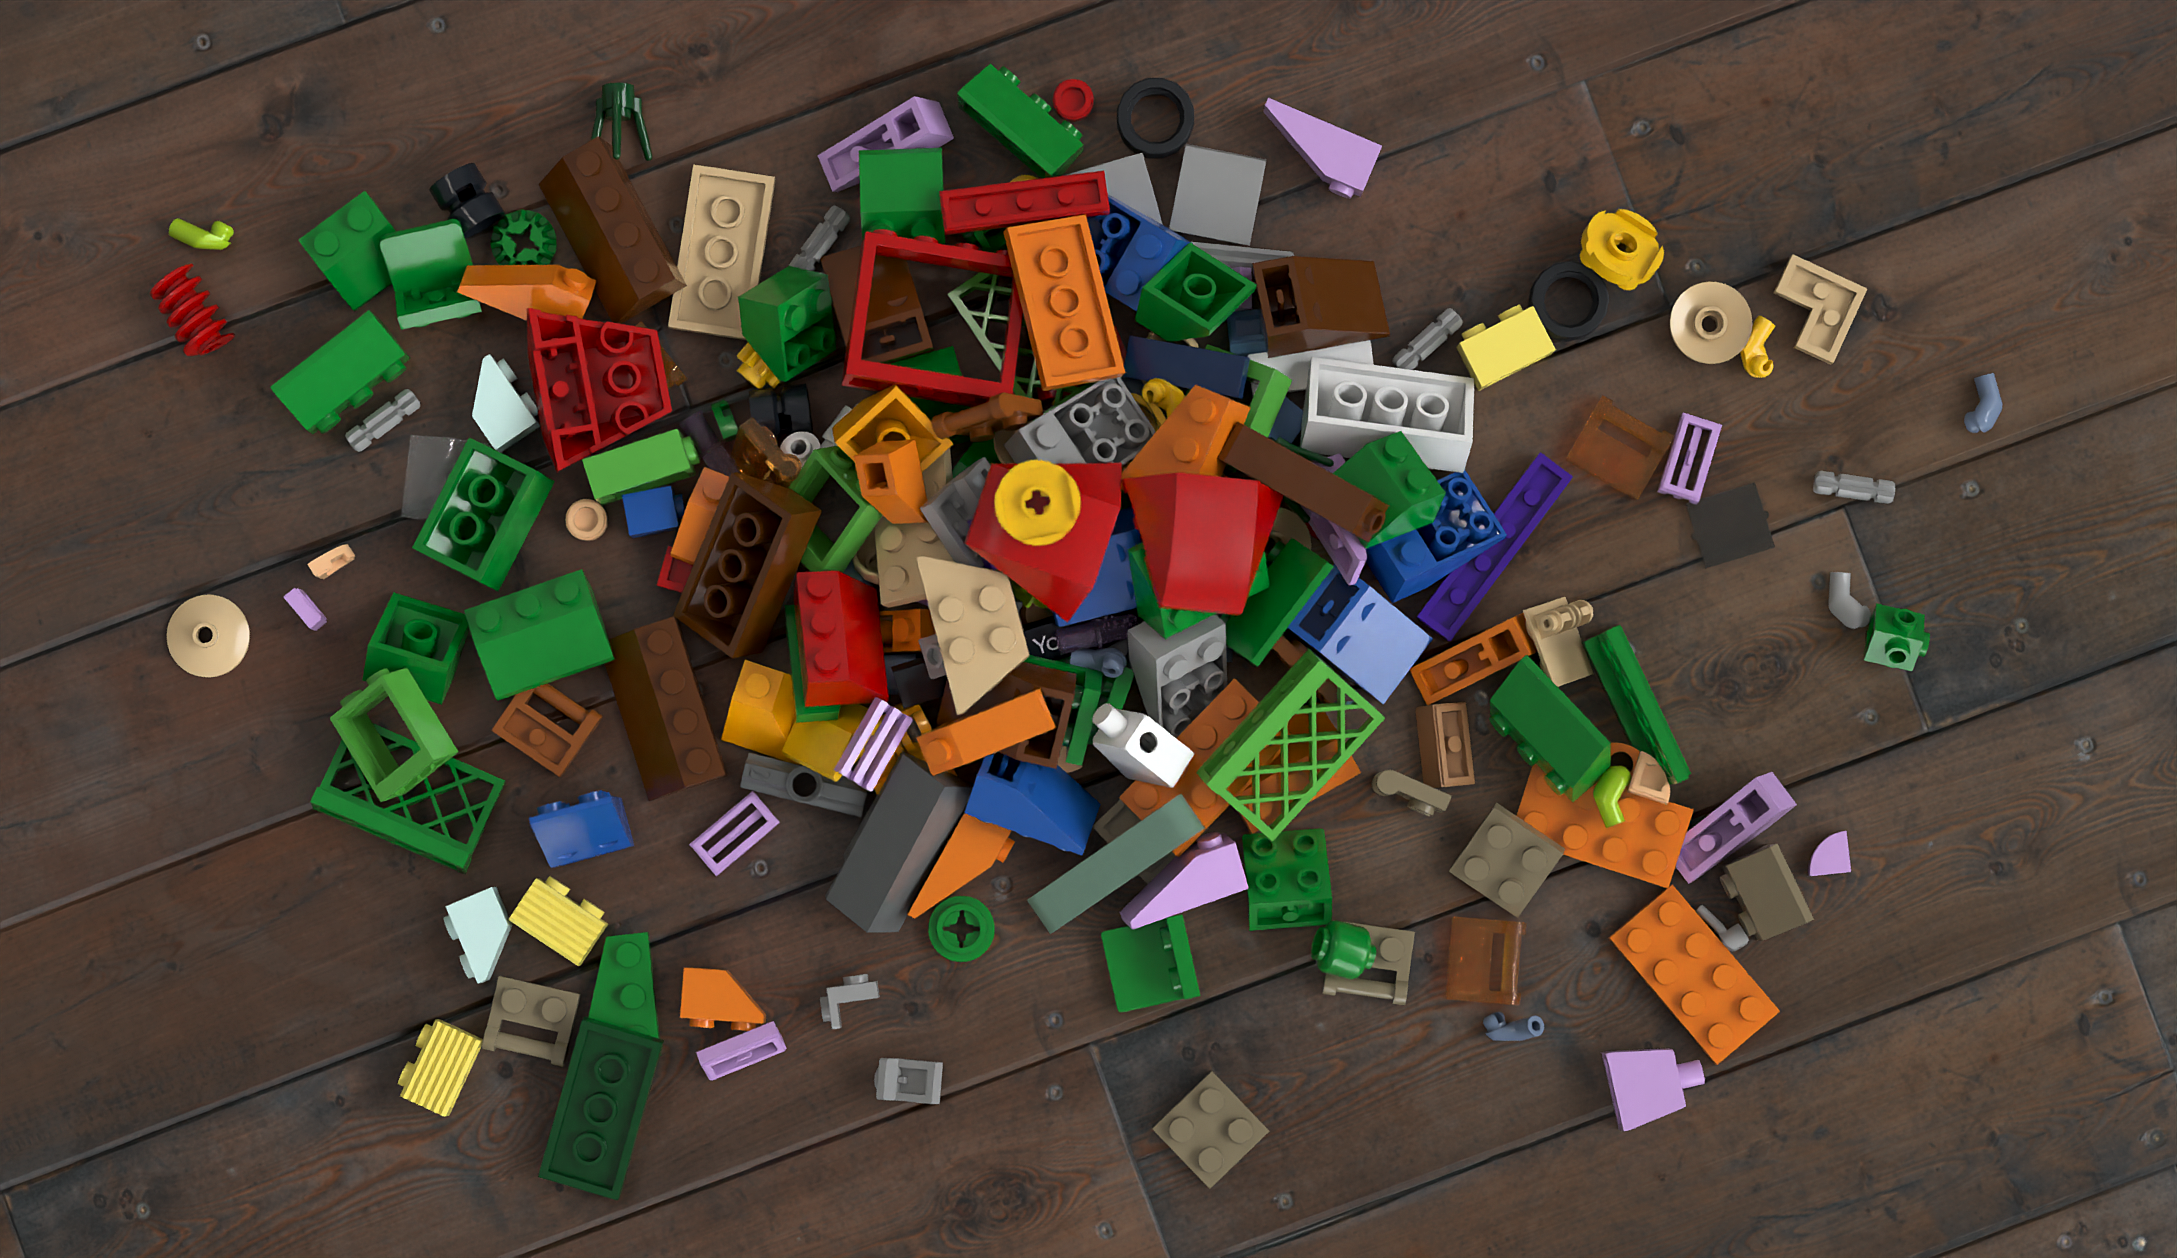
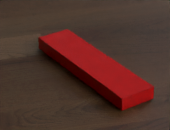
[939,170,1110,235]

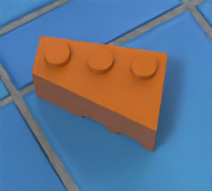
[1121,384,1250,491]

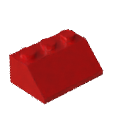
[793,570,889,707]

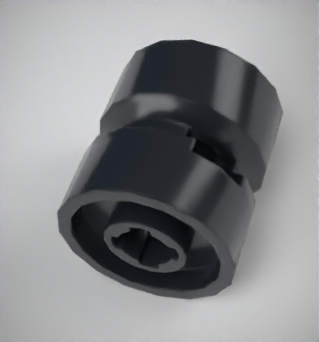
[429,163,505,239]
[749,383,813,444]

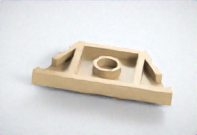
[916,556,1030,715]

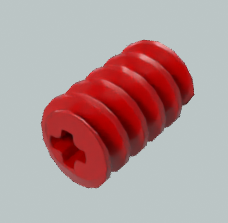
[150,264,235,356]

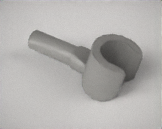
[1696,905,1749,951]

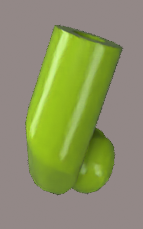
[169,218,234,250]
[1593,766,1631,828]

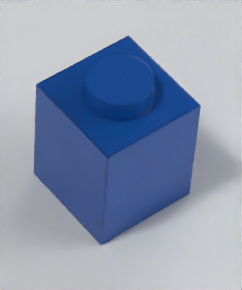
[622,486,685,539]

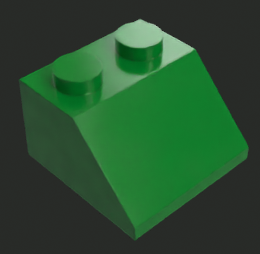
[859,148,945,244]
[298,191,396,312]
[1135,243,1257,342]
[1332,431,1446,549]
[362,592,469,705]

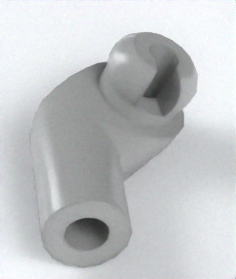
[1828,572,1871,629]

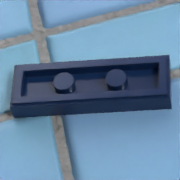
[1123,336,1250,399]

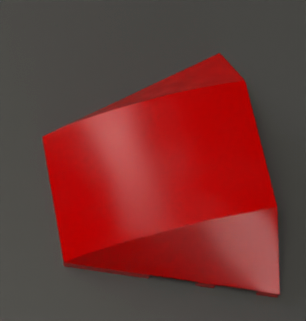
[527,308,672,472]
[964,462,1122,622]
[1121,472,1284,615]

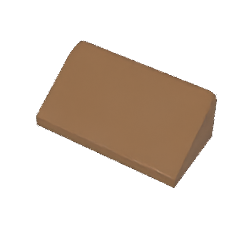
[1416,702,1475,788]

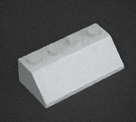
[1300,357,1474,473]

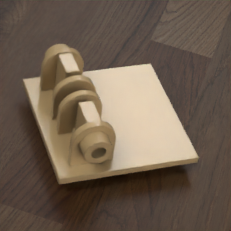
[1523,597,1594,687]

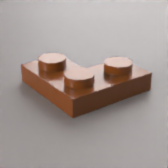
[1271,636,1337,703]

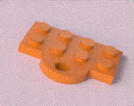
[1516,743,1694,888]

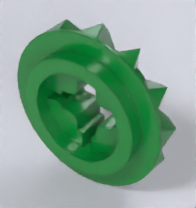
[490,209,557,265]
[928,896,995,962]

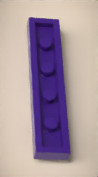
[1416,452,1573,642]

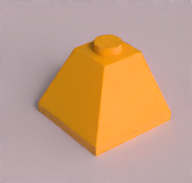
[832,384,953,472]
[721,660,800,765]

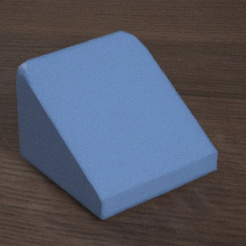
[1227,309,1267,357]
[1268,396,1303,443]

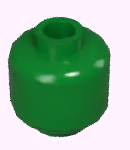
[1311,920,1376,980]

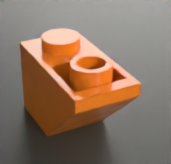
[854,440,928,524]
[879,609,936,654]
[680,967,766,1031]

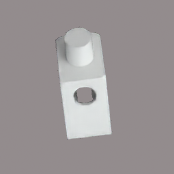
[1092,703,1194,788]

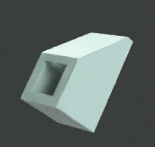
[472,354,540,453]
[443,887,512,983]

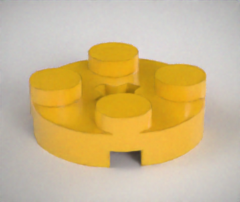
[1580,209,1664,291]
[995,460,1080,545]

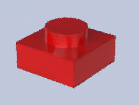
[657,546,693,593]

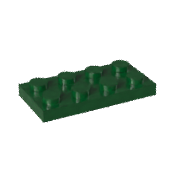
[538,1017,664,1201]

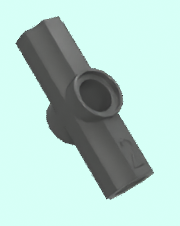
[740,753,869,817]

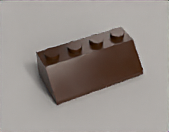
[538,136,687,324]
[673,472,822,658]
[605,616,728,801]

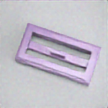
[1657,413,1722,505]
[834,697,913,792]
[689,791,780,876]
[696,1021,787,1080]

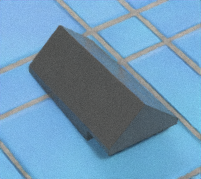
[825,751,974,933]

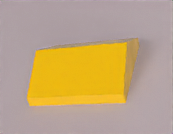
[782,704,885,782]

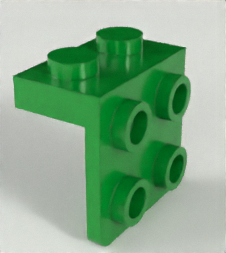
[380,219,482,330]

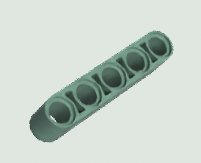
[1027,794,1205,934]

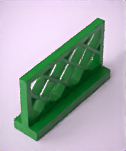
[1582,625,1691,785]
[310,723,506,875]

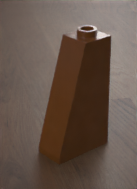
[1218,422,1389,543]

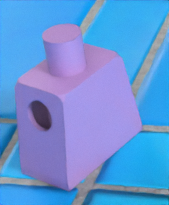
[1602,1048,1705,1131]

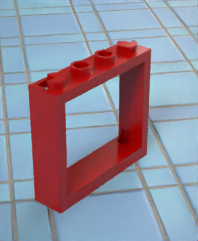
[841,229,1023,407]

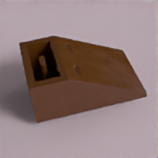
[820,245,934,364]
[1252,256,1390,358]
[937,662,1077,769]

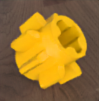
[736,342,781,389]

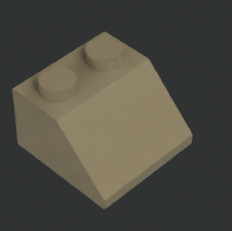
[1720,844,1814,941]

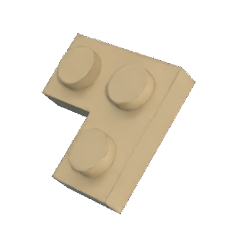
[1774,254,1867,365]

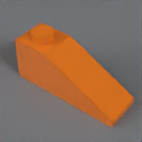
[457,265,597,321]
[1410,613,1538,705]
[916,689,1056,776]
[907,813,1015,919]

